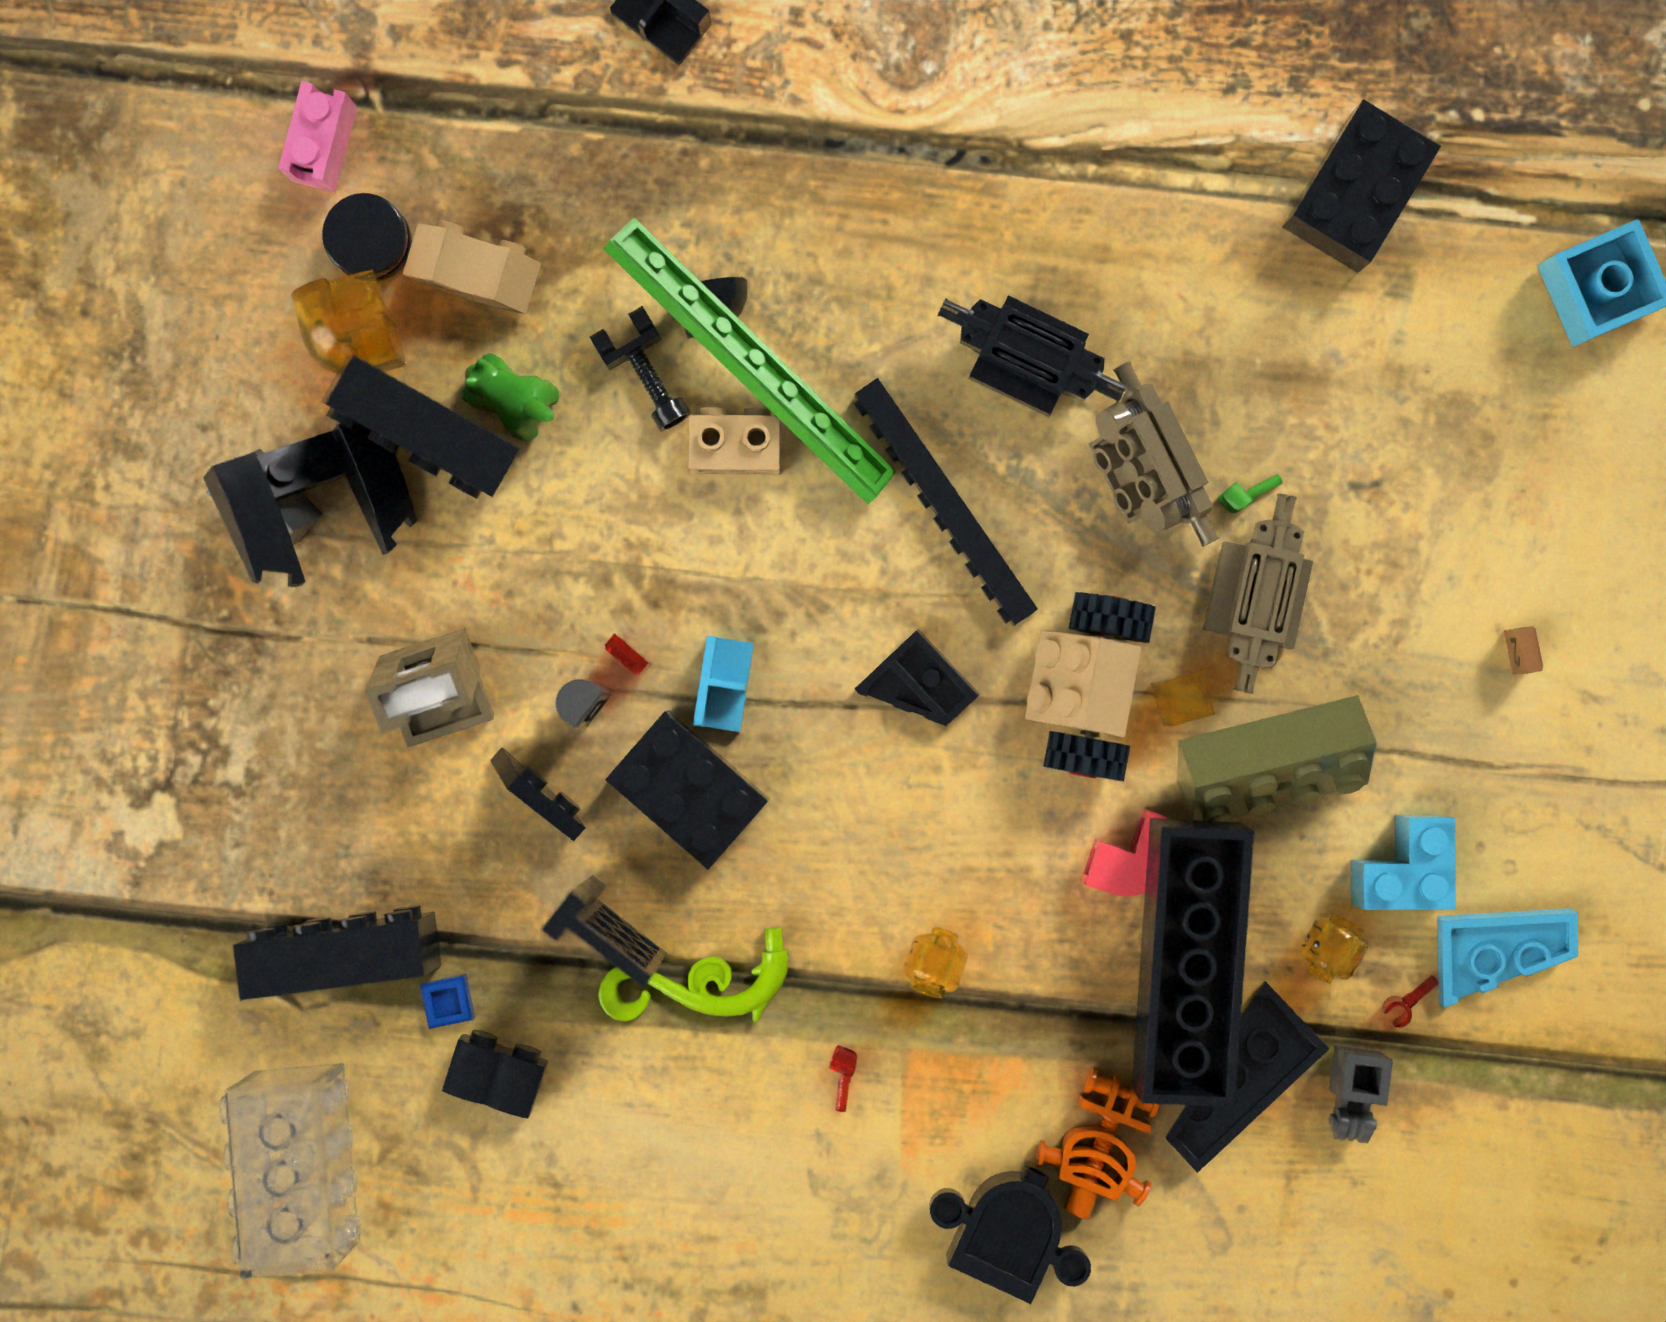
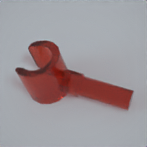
[1382,975,1439,1028]
[828,1045,857,1112]

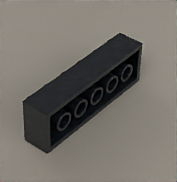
[1131,818,1254,1107]

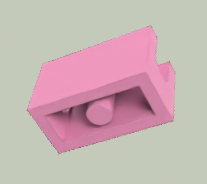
[278,81,357,193]

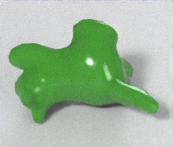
[461,353,559,441]

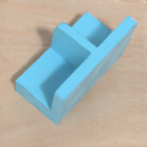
[693,635,754,732]

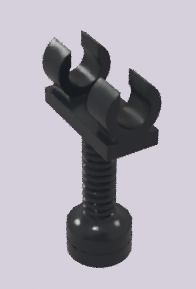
[590,306,691,432]

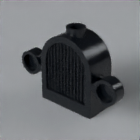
[929,1165,1091,1304]

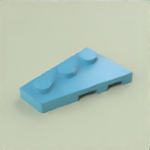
[1437,908,1578,1008]

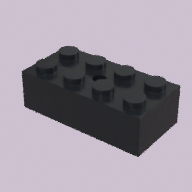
[321,354,519,499]
[233,905,442,1001]

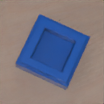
[420,974,475,1029]

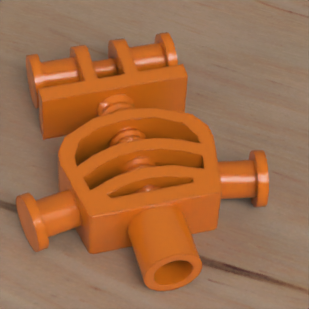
[1035,1067,1160,1219]

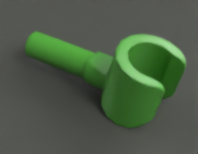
[1218,474,1282,513]

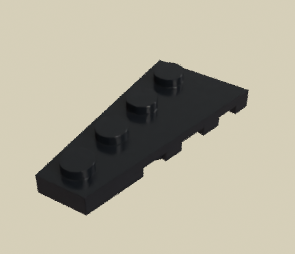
[1165,981,1330,1173]

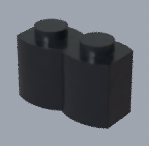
[442,1030,548,1119]

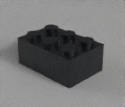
[1282,99,1441,273]
[605,710,770,870]

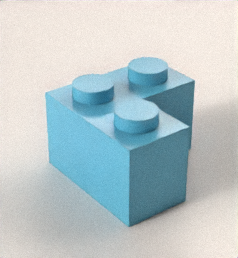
[1351,815,1456,910]

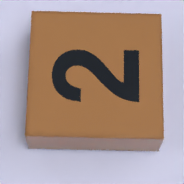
[1504,626,1543,674]

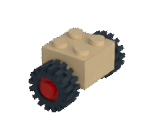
[1025,592,1156,782]

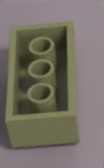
[1177,695,1377,822]

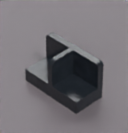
[610,0,712,64]

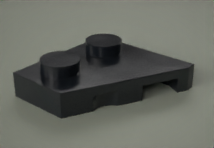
[855,629,980,726]
[490,747,586,841]

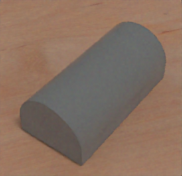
[556,679,612,728]

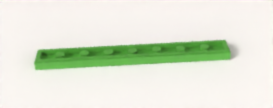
[603,217,896,504]

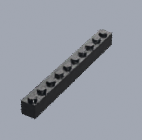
[853,378,1038,626]

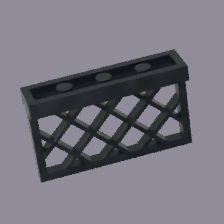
[541,875,667,988]

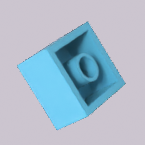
[1537,219,1666,347]

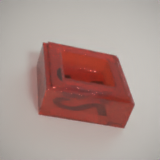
[604,633,653,675]

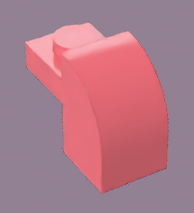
[1080,809,1167,896]

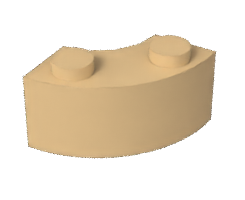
[402,220,541,314]

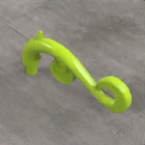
[598,927,789,1022]

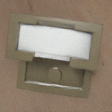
[365,628,494,747]

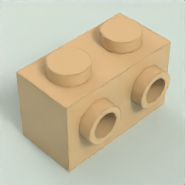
[688,407,781,475]

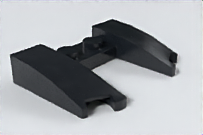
[203,423,417,587]

